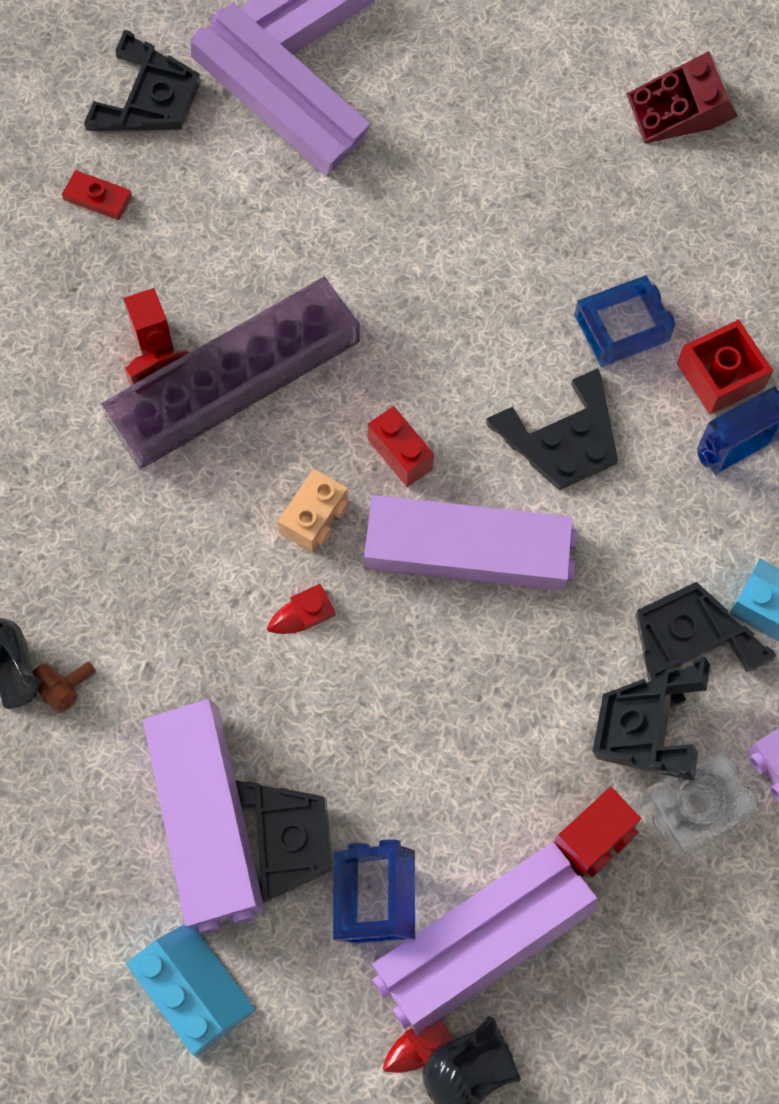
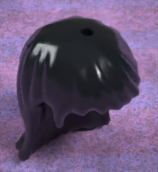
[0,618,42,709]
[423,1016,521,1104]

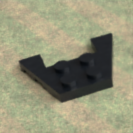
[84,30,201,131]
[486,368,618,490]
[635,582,776,710]
[592,657,710,780]
[235,780,333,904]

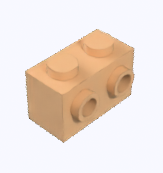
[277,469,350,552]

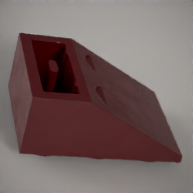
[626,51,738,144]

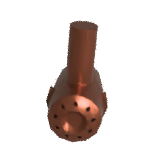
[32,661,96,713]

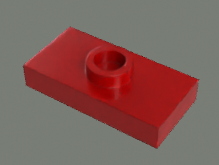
[62,170,132,220]

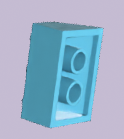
[729,559,779,641]
[125,924,256,1058]

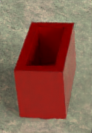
[123,288,174,356]
[368,406,434,487]

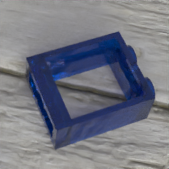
[574,275,675,367]
[697,386,779,475]
[333,839,415,944]

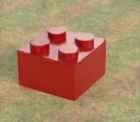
[677,319,773,415]
[554,786,642,878]

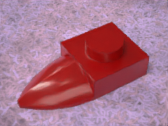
[124,350,189,391]
[266,583,336,634]
[383,1019,453,1073]

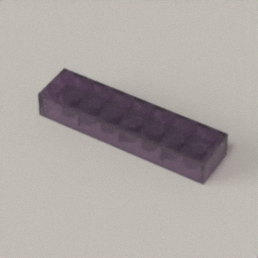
[101,276,360,470]

